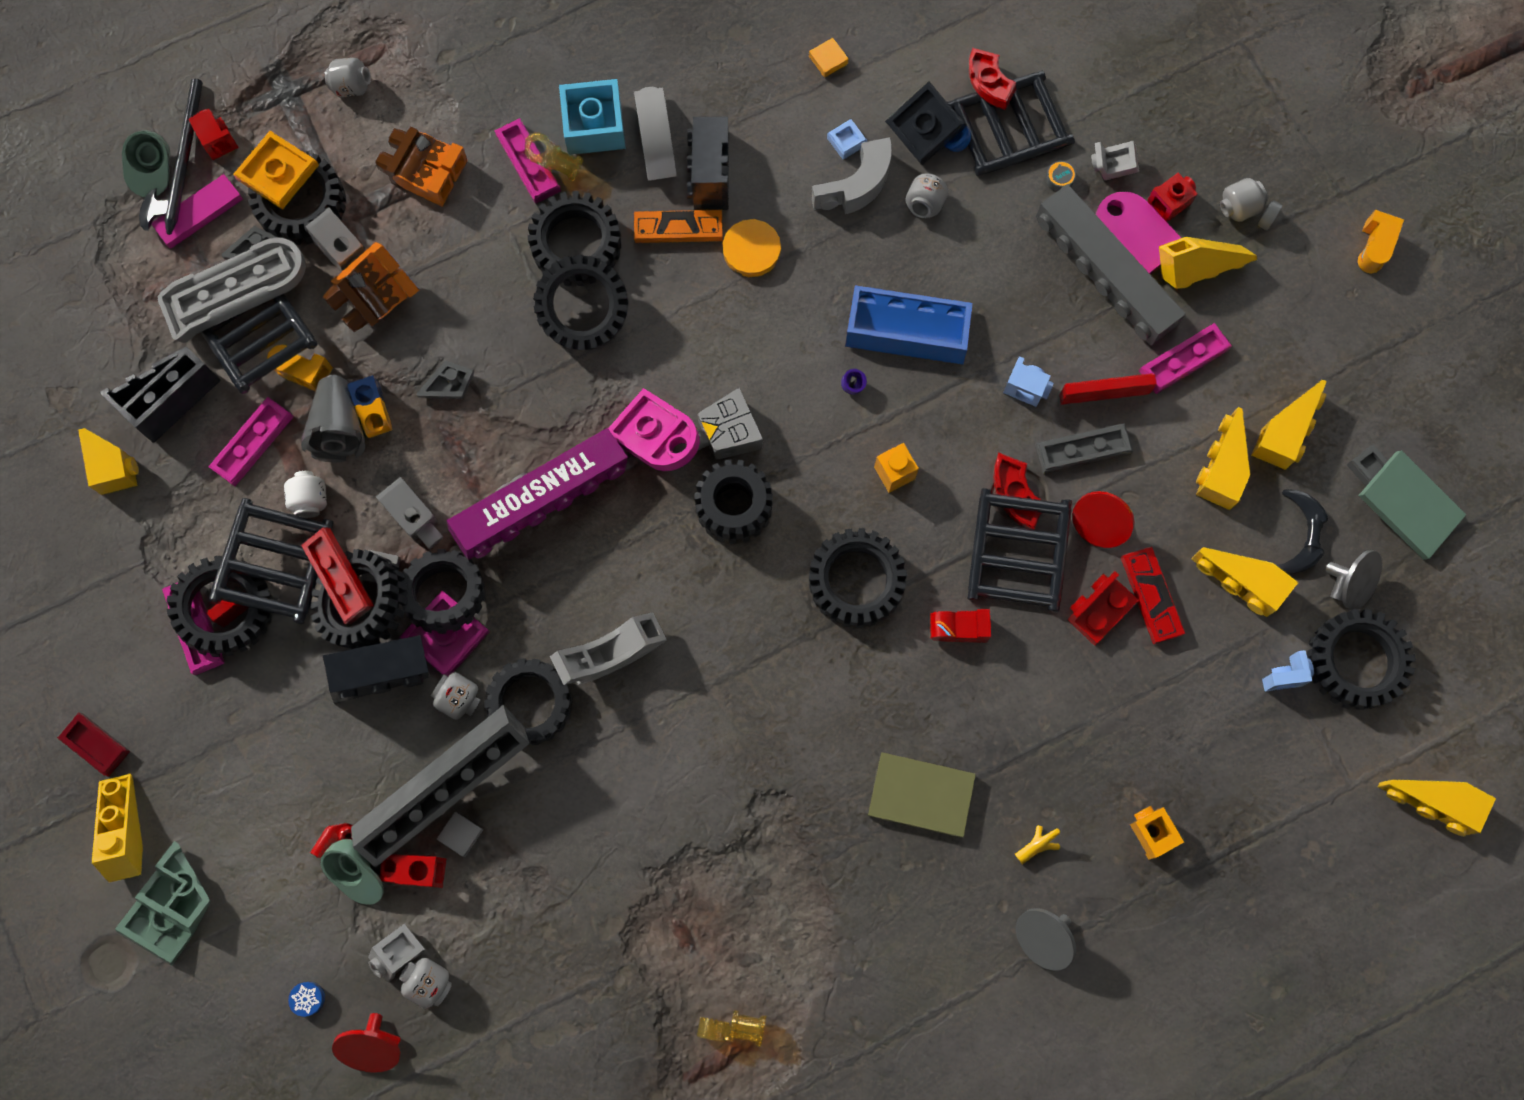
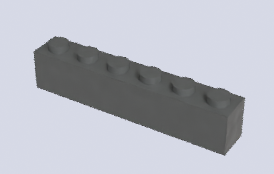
[1036,184,1186,346]
[351,705,529,867]

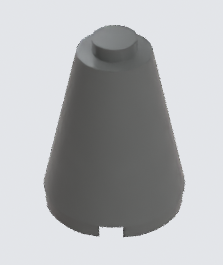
[301,375,365,463]

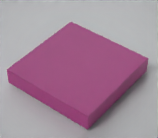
[400,591,490,676]

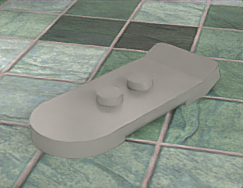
[158,238,306,343]

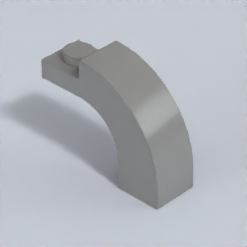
[634,87,677,181]
[550,613,667,685]

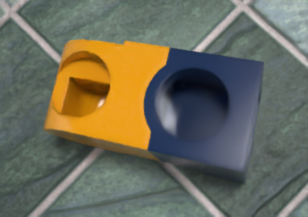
[347,375,392,438]

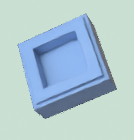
[827,119,867,160]

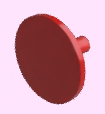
[1072,491,1135,548]
[332,1013,401,1072]

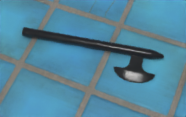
[139,79,203,235]

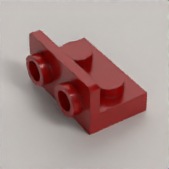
[1067,571,1139,646]

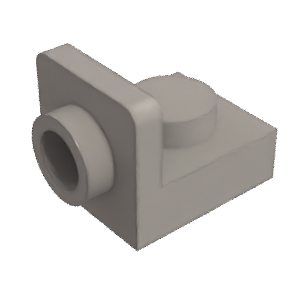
[368,924,424,982]

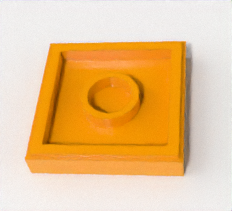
[233,131,319,210]

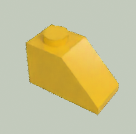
[78,428,139,495]

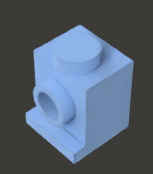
[1003,356,1054,407]

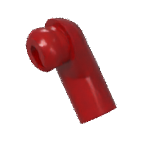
[310,823,353,859]

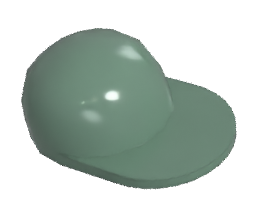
[122,130,171,197]
[320,839,384,905]

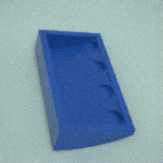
[845,285,972,364]

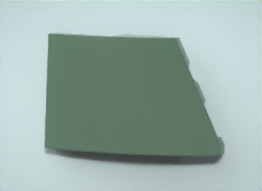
[115,841,211,966]

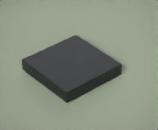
[885,81,967,165]

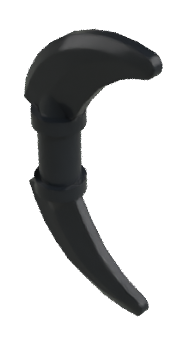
[1276,489,1328,574]

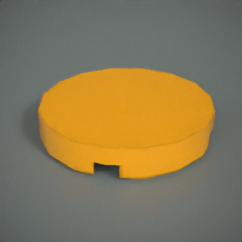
[722,219,781,277]

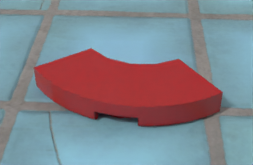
[969,48,1017,110]
[993,453,1041,530]

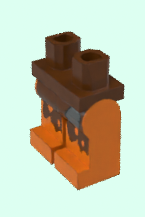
[375,126,468,207]
[323,242,420,332]

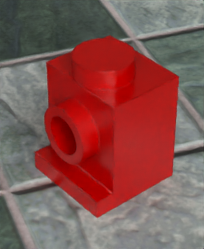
[188,109,239,160]
[1147,172,1198,222]

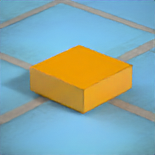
[809,38,849,78]

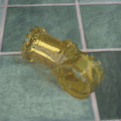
[524,132,583,182]
[697,1010,767,1047]

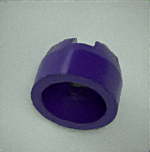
[841,369,867,395]

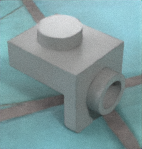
[1091,141,1139,181]

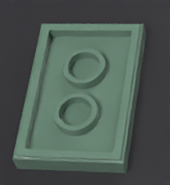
[1358,450,1466,560]

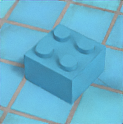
[559,79,626,155]

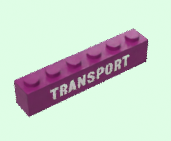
[446,428,628,560]

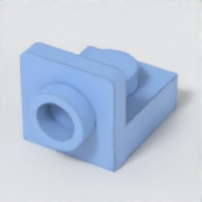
[1262,650,1314,691]

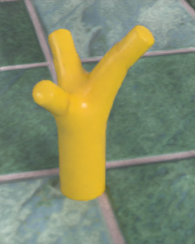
[1015,826,1060,865]

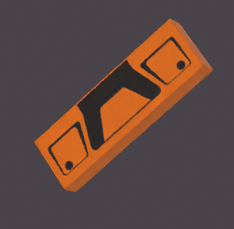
[634,210,723,243]

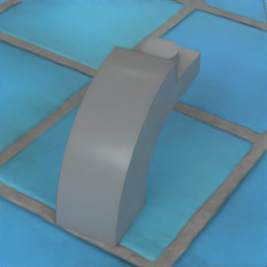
[811,137,892,214]

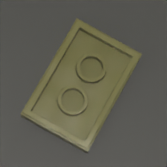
[868,752,976,838]

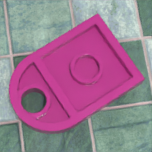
[1095,192,1181,275]
[608,388,700,471]

